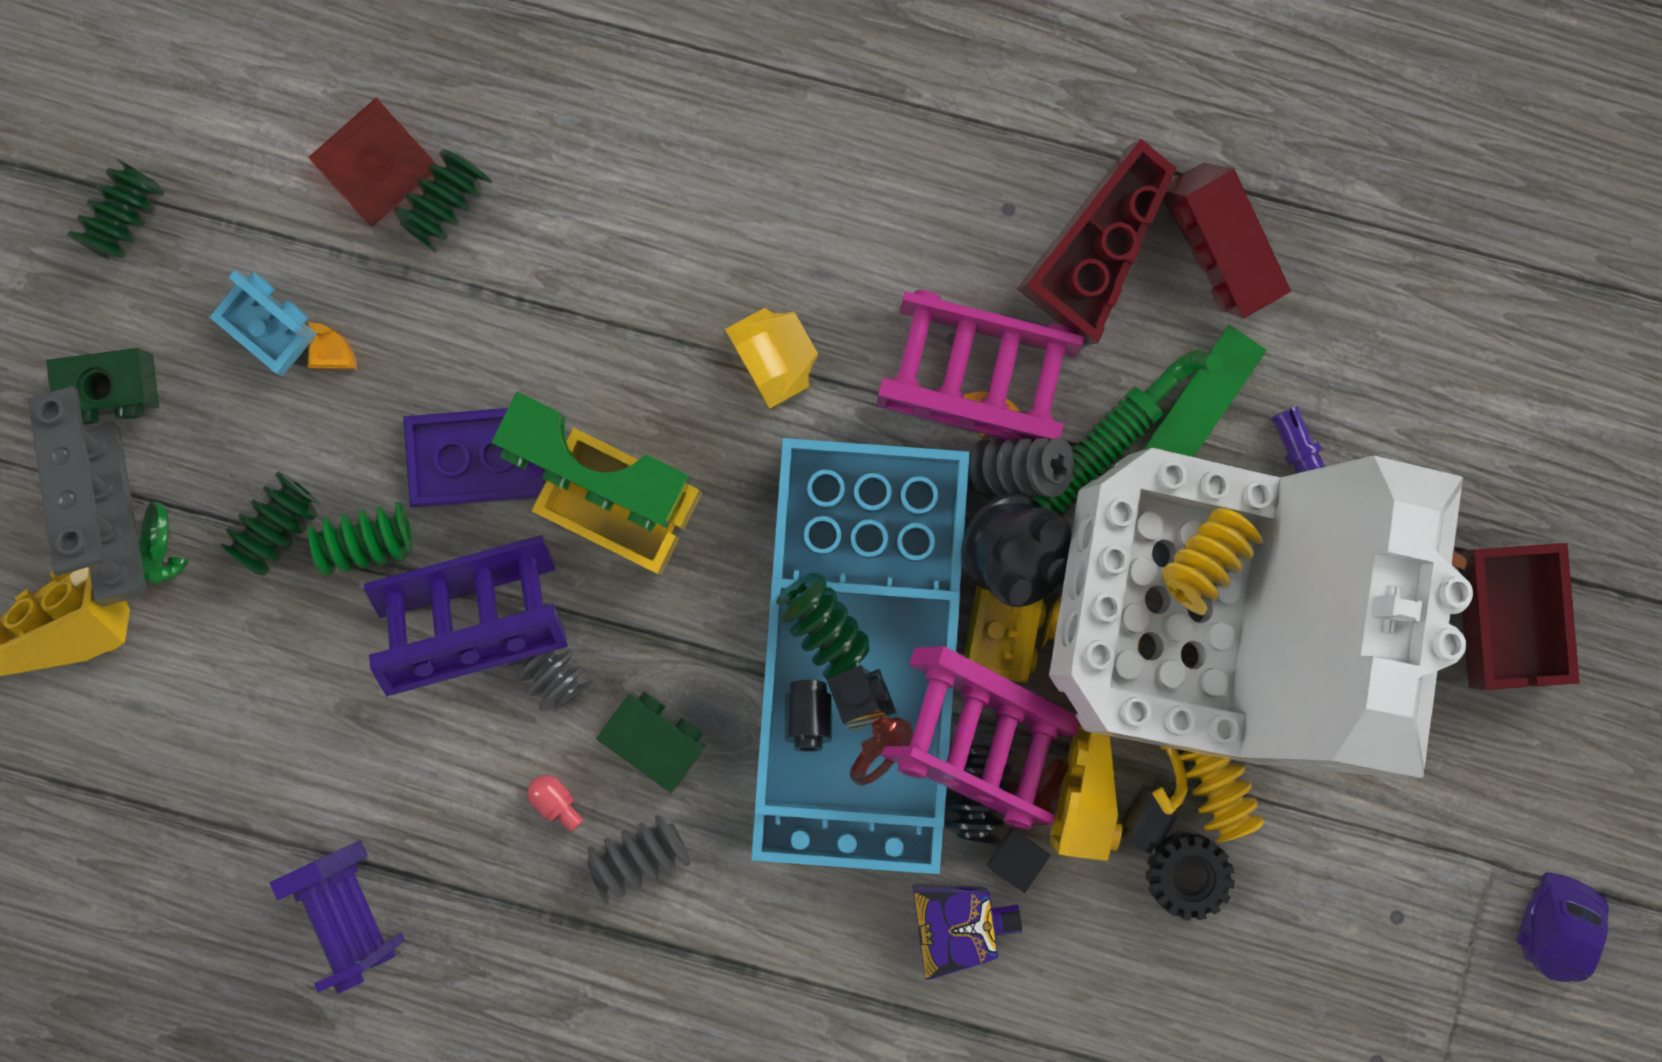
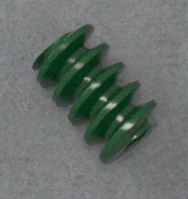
[393,149,492,252]
[67,157,165,260]
[221,471,320,576]
[776,573,870,679]

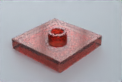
[308,97,437,227]

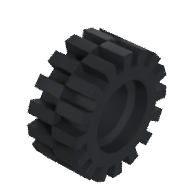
[1146,832,1235,921]

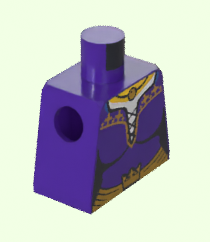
[912,884,1022,980]

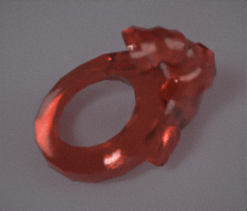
[850,717,913,786]
[1006,758,1069,827]

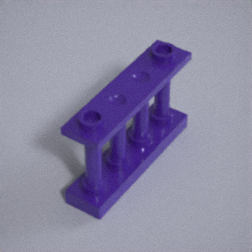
[364,535,568,697]
[269,840,405,994]

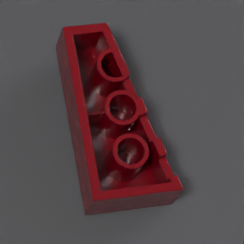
[1016,139,1177,345]

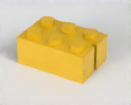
[532,427,702,575]

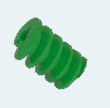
[308,502,412,576]

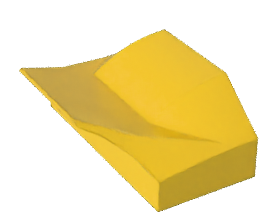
[725,308,819,410]

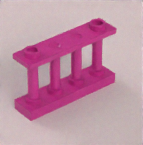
[876,290,1084,440]
[881,646,1080,829]

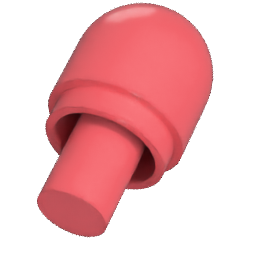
[527,775,584,833]

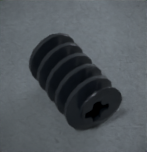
[944,744,1015,844]

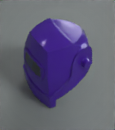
[1516,872,1609,982]

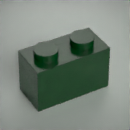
[596,691,707,793]

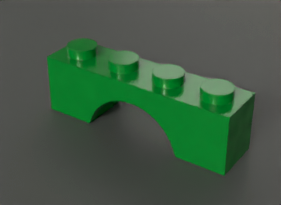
[491,391,692,532]

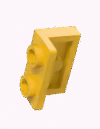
[963,585,1046,683]

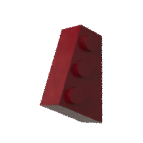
[1163,162,1292,319]

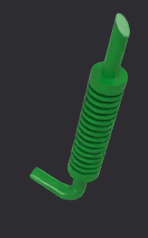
[1029,350,1223,515]

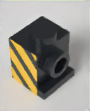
[826,665,897,731]

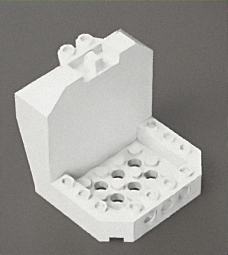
[1049,448,1473,778]

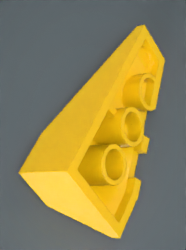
[0,567,130,676]
[1048,712,1122,861]

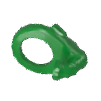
[139,502,189,585]

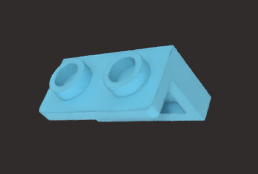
[209,270,317,376]

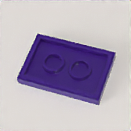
[403,408,547,508]

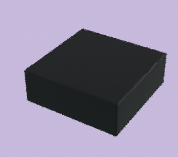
[986,827,1051,893]

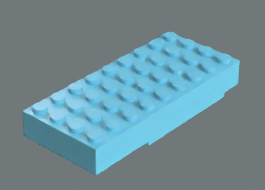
[751,438,969,874]

